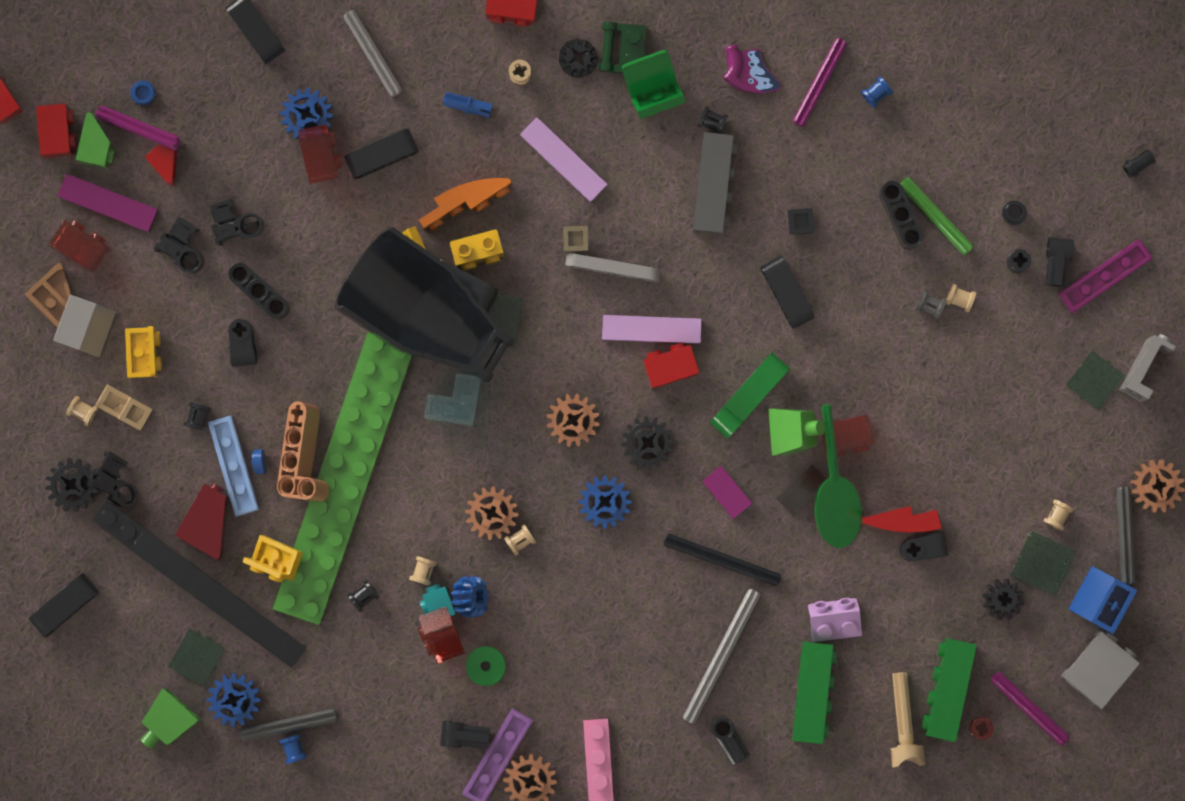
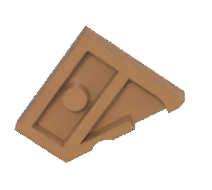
[25,262,71,328]

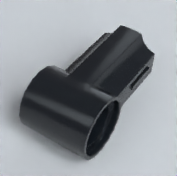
[1045,237,1074,287]
[710,716,750,765]
[440,721,490,749]

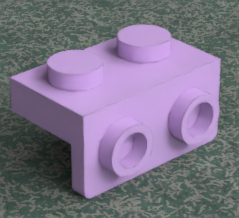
[808,598,862,642]

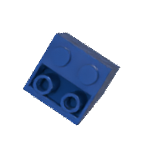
[1068,566,1137,634]

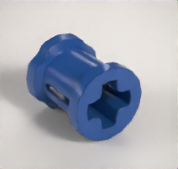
[860,76,893,108]
[279,734,307,764]

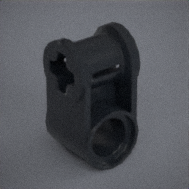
[228,319,257,367]
[899,531,949,561]

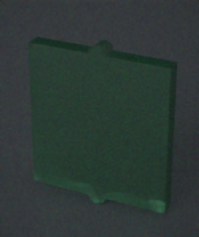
[1066,351,1125,409]
[168,629,225,686]

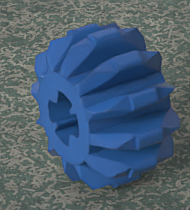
[450,576,491,618]

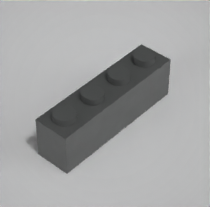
[693,132,737,235]

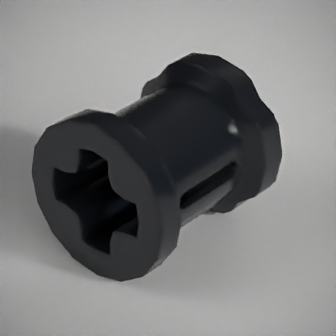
[697,106,728,134]
[1006,249,1032,273]
[183,402,211,432]
[347,580,380,612]

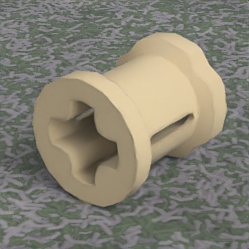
[509,60,531,85]
[946,283,976,313]
[66,396,99,427]
[1043,499,1074,531]
[504,524,536,556]
[409,556,437,586]

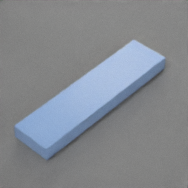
[208,415,260,517]

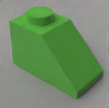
[76,112,116,169]

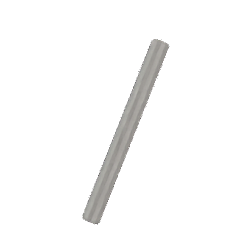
[683,589,760,724]

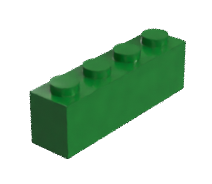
[921,638,977,742]
[792,641,837,744]

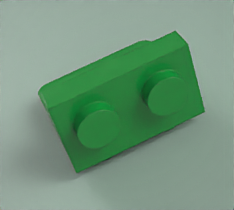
[622,50,686,119]

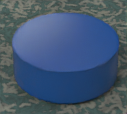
[131,81,156,106]
[252,449,267,474]

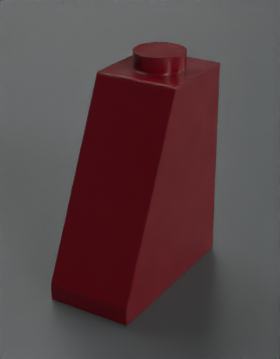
[174,482,228,560]

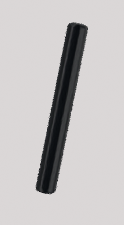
[664,534,781,586]

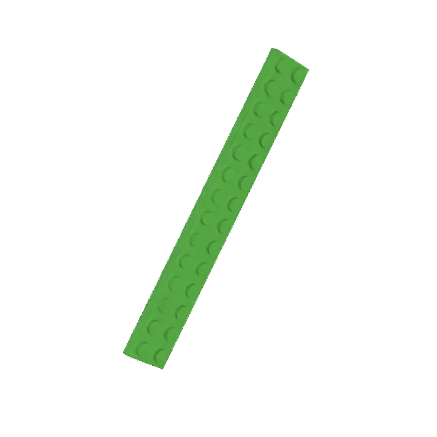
[273,332,412,625]

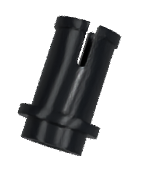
[1123,149,1156,178]

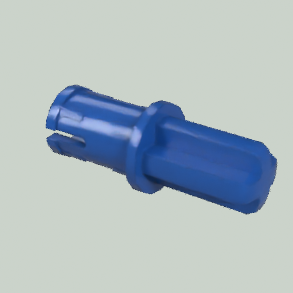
[443,92,493,119]

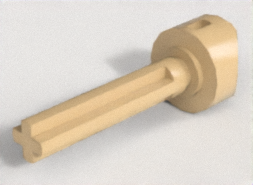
[890,672,925,768]

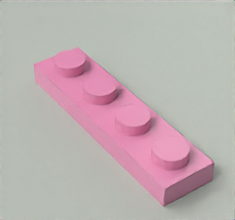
[583,718,614,801]

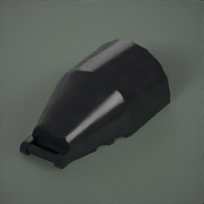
[334,226,514,383]

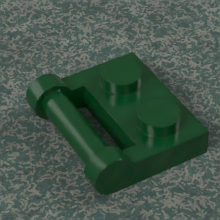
[599,22,647,74]

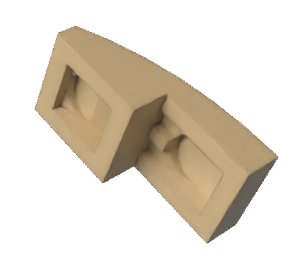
[95,384,152,431]

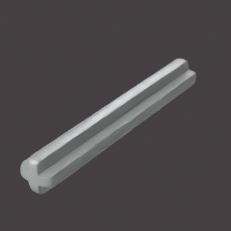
[344,10,402,97]

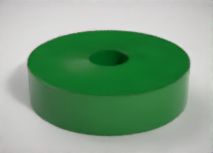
[466,646,506,686]

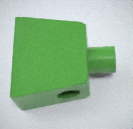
[769,409,825,456]
[140,688,201,749]

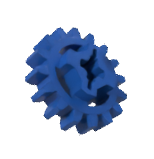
[280,88,334,142]
[578,475,632,529]
[206,673,261,727]

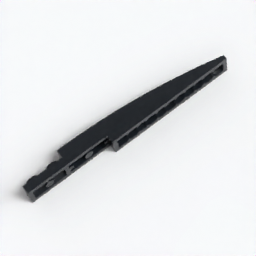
[92,500,307,667]

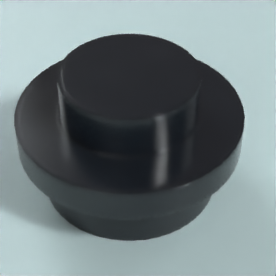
[1002,201,1027,225]

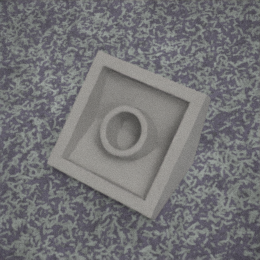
[53,295,116,358]

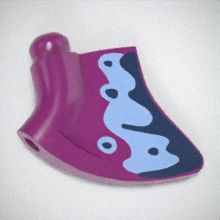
[723,45,781,94]

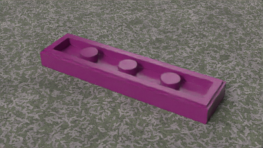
[57,174,158,233]
[1058,239,1153,314]

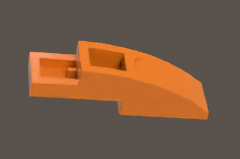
[419,178,512,231]

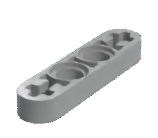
[565,253,661,282]

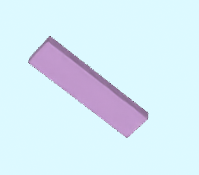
[520,117,607,203]
[602,315,701,344]

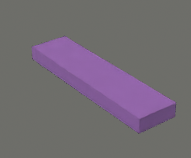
[462,708,533,801]

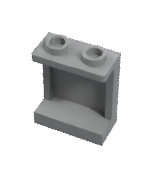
[1119,334,1176,402]
[1060,631,1140,709]

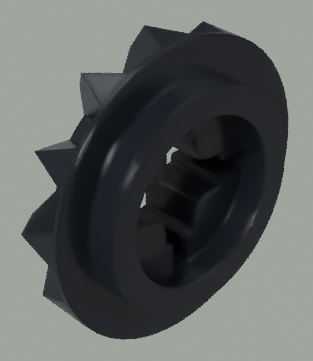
[559,38,598,78]

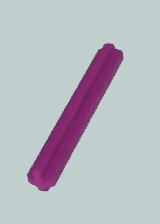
[793,38,847,127]
[96,105,181,150]
[990,671,1069,746]

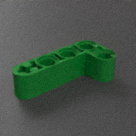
[709,352,790,439]

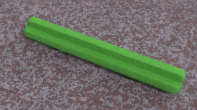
[900,177,973,255]

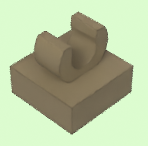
[563,226,588,252]

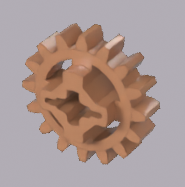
[547,394,599,447]
[1130,459,1185,513]
[465,486,519,540]
[503,754,557,801]

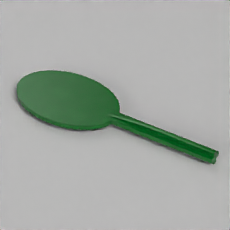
[815,404,862,548]

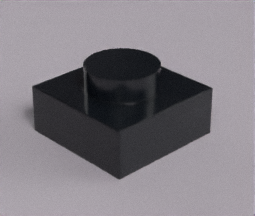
[787,208,814,235]

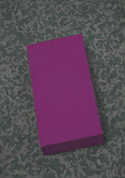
[702,466,752,519]

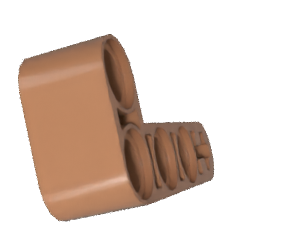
[277,401,329,502]

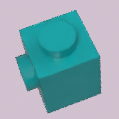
[420,584,456,623]

